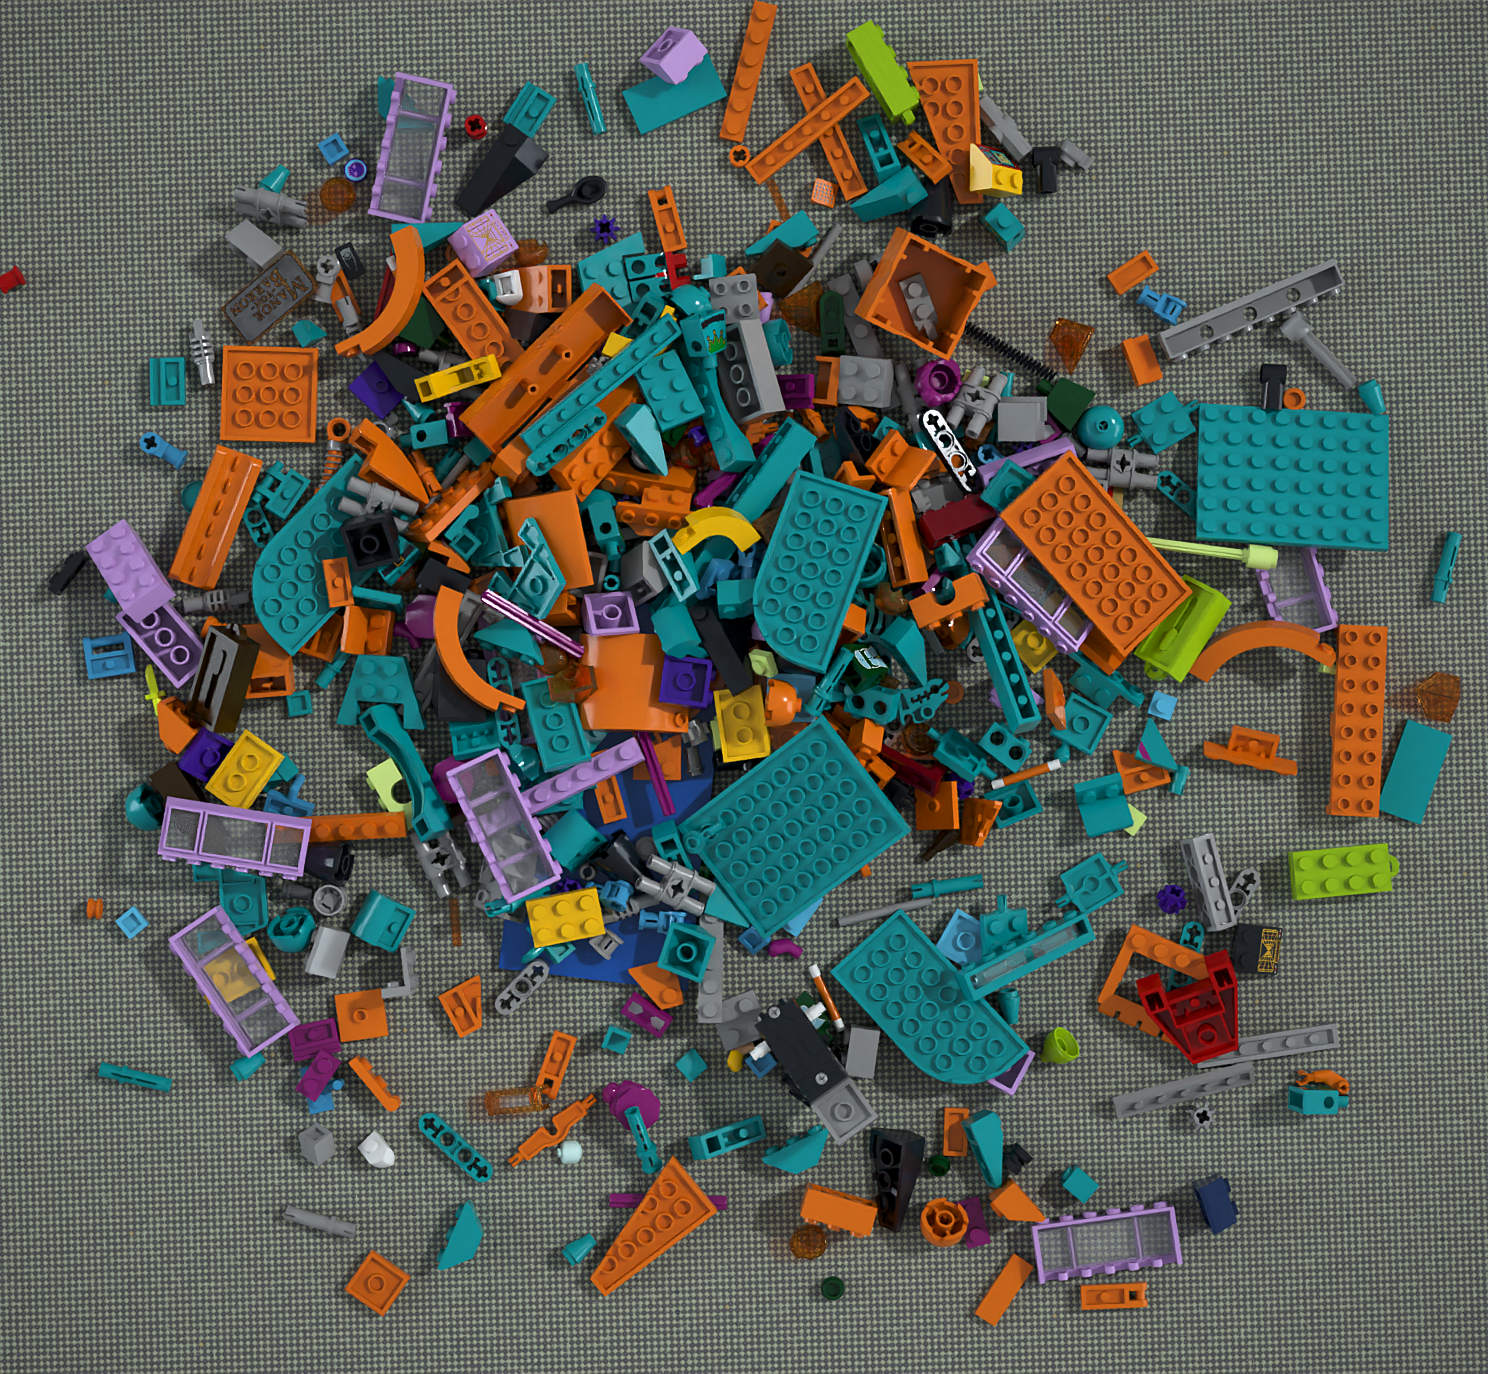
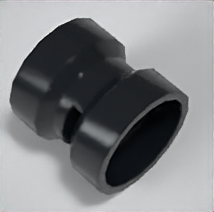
[1002,1142,1033,1176]

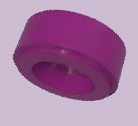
[393,342,417,357]

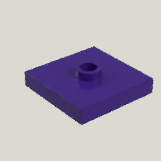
[348,360,404,421]

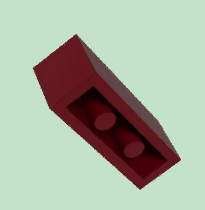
[917,492,997,550]

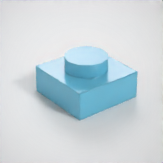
[1146,690,1178,721]
[115,906,150,939]

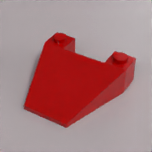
[1136,949,1238,1065]

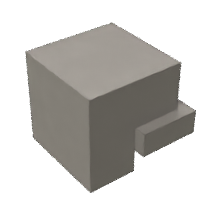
[998,396,1047,441]

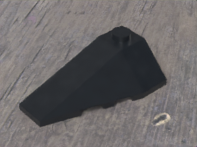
[455,123,549,218]
[833,405,884,493]
[687,596,755,697]
[869,1127,925,1233]

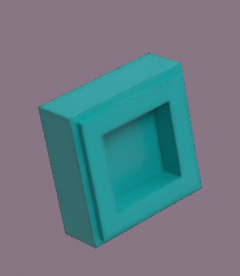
[286,690,313,717]

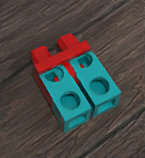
[625,251,691,303]

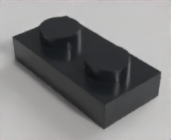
[48,552,89,596]

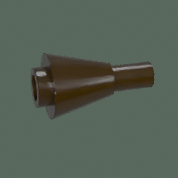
[921,829,961,862]

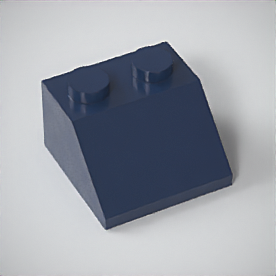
[1192,1173,1239,1234]

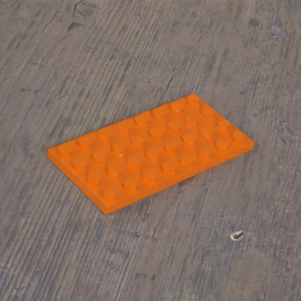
[998,450,1193,657]

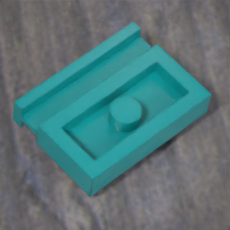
[502,81,557,140]
[149,357,186,406]
[805,445,827,478]

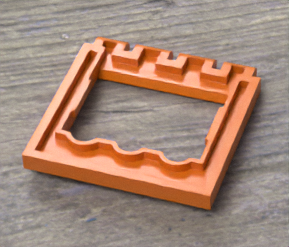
[1097,923,1210,1046]

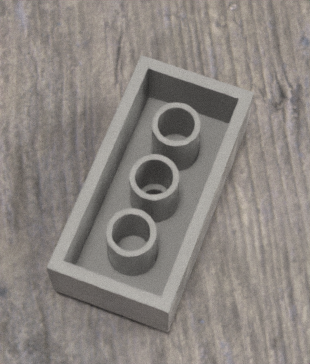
[716,319,786,426]

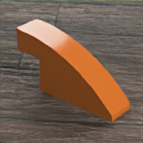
[348,418,429,515]

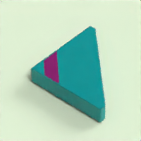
[1134,718,1178,773]

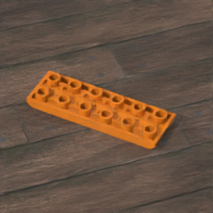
[167,444,263,591]

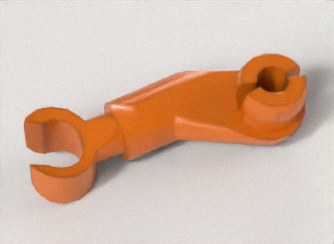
[1295,1069,1350,1094]

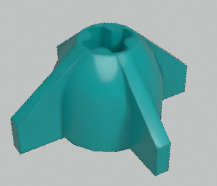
[501,743,540,788]

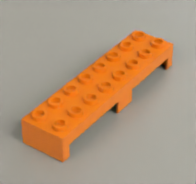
[458,282,633,456]
[1326,624,1388,817]

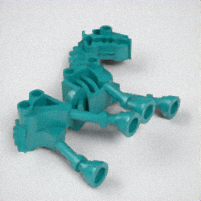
[852,541,955,725]

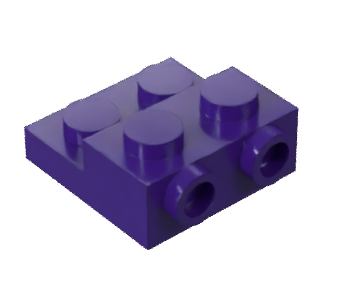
[659,654,716,710]
[177,726,235,783]

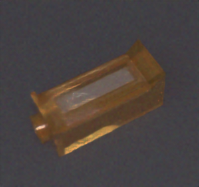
[484,1084,550,1116]

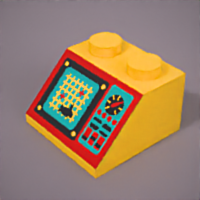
[970,143,1023,198]

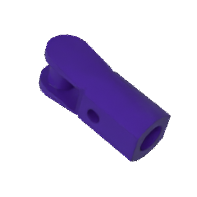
[687,426,711,447]

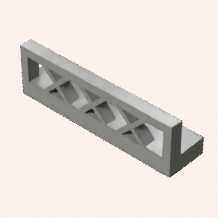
[1179,833,1238,932]

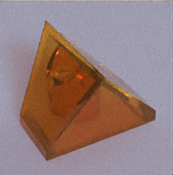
[777,280,824,338]
[1049,317,1095,375]
[547,662,598,704]
[1414,671,1460,723]

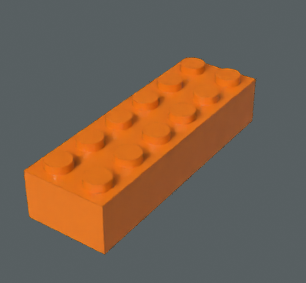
[491,363,589,488]
[548,374,648,503]

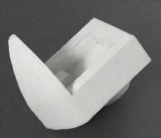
[494,270,523,305]
[357,1131,395,1168]

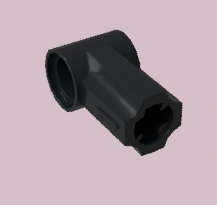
[1032,146,1058,194]
[1260,363,1287,411]
[712,750,760,772]

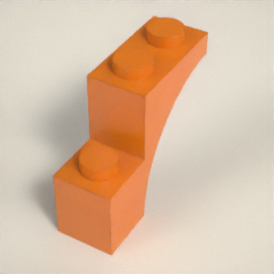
[846,718,884,768]

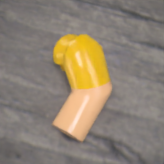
[727,1041,755,1072]

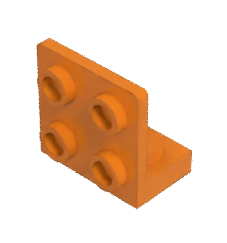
[864,429,937,491]
[340,605,396,655]

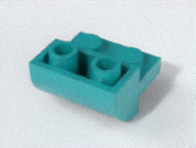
[651,605,709,660]
[449,712,502,761]
[542,807,607,873]
[349,888,416,954]

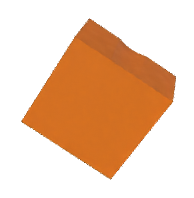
[854,227,992,361]

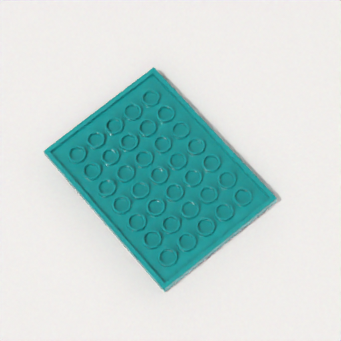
[1195,403,1389,552]
[677,715,912,940]

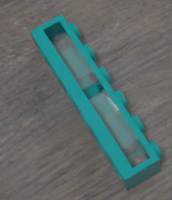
[955,910,1096,1001]

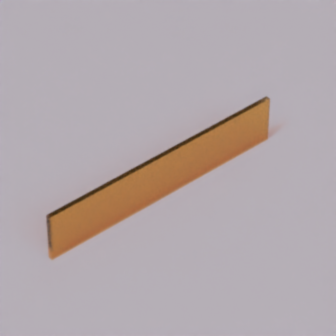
[766,179,791,222]
[449,898,462,946]

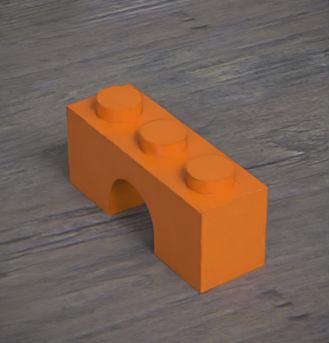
[908,572,990,632]

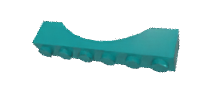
[677,340,757,473]
[358,703,454,843]

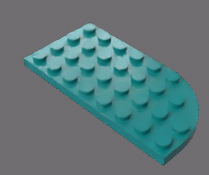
[252,453,421,657]
[753,469,889,674]
[830,908,1030,1085]

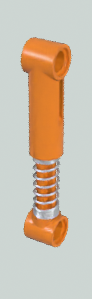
[314,418,353,495]

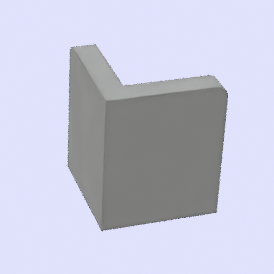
[298,1122,336,1166]

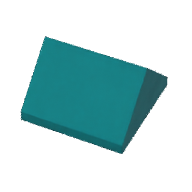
[983,779,1043,829]
[657,921,717,983]

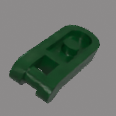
[819,290,845,357]

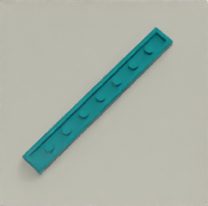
[519,313,682,453]

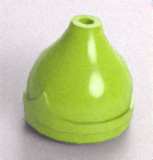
[1040,1027,1079,1064]

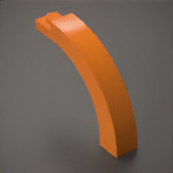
[334,225,425,358]
[433,585,526,714]
[1188,620,1336,683]

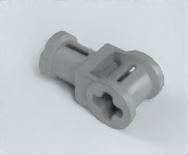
[311,255,341,304]
[588,926,624,960]

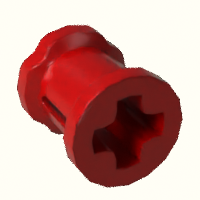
[464,114,487,140]
[0,265,26,294]

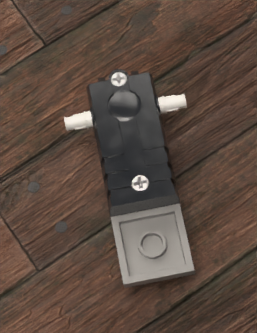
[749,997,879,1146]

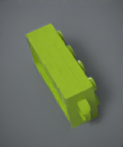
[845,20,920,126]
[1134,574,1232,683]
[1287,842,1399,900]

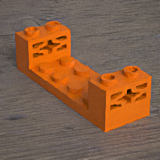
[422,258,525,385]

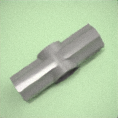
[979,95,1033,163]

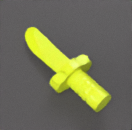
[145,664,166,716]

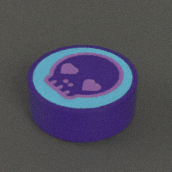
[344,158,368,183]

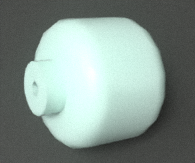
[557,1140,582,1164]

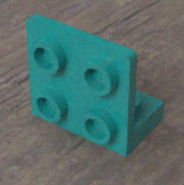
[1074,772,1134,838]

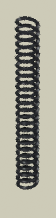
[963,320,1058,382]

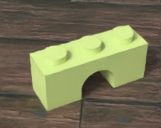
[366,758,413,831]

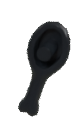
[546,175,607,214]

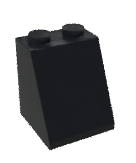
[431,649,487,722]

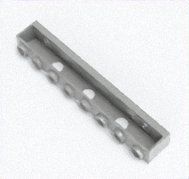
[1157,258,1345,363]

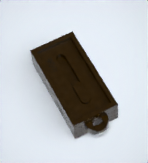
[184,623,261,733]
[149,760,233,856]

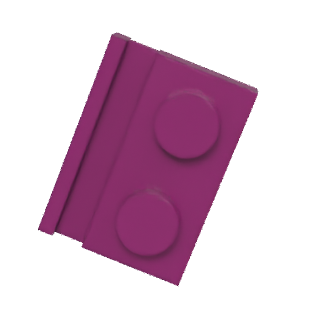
[776,374,814,410]
[444,402,476,438]
[288,1017,342,1062]

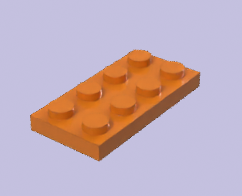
[404,470,495,543]

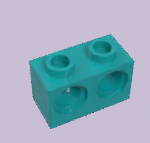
[843,685,901,725]
[976,721,1033,773]

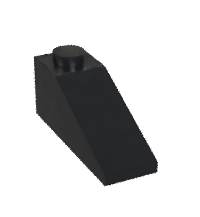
[372,349,429,405]

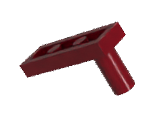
[877,743,950,798]

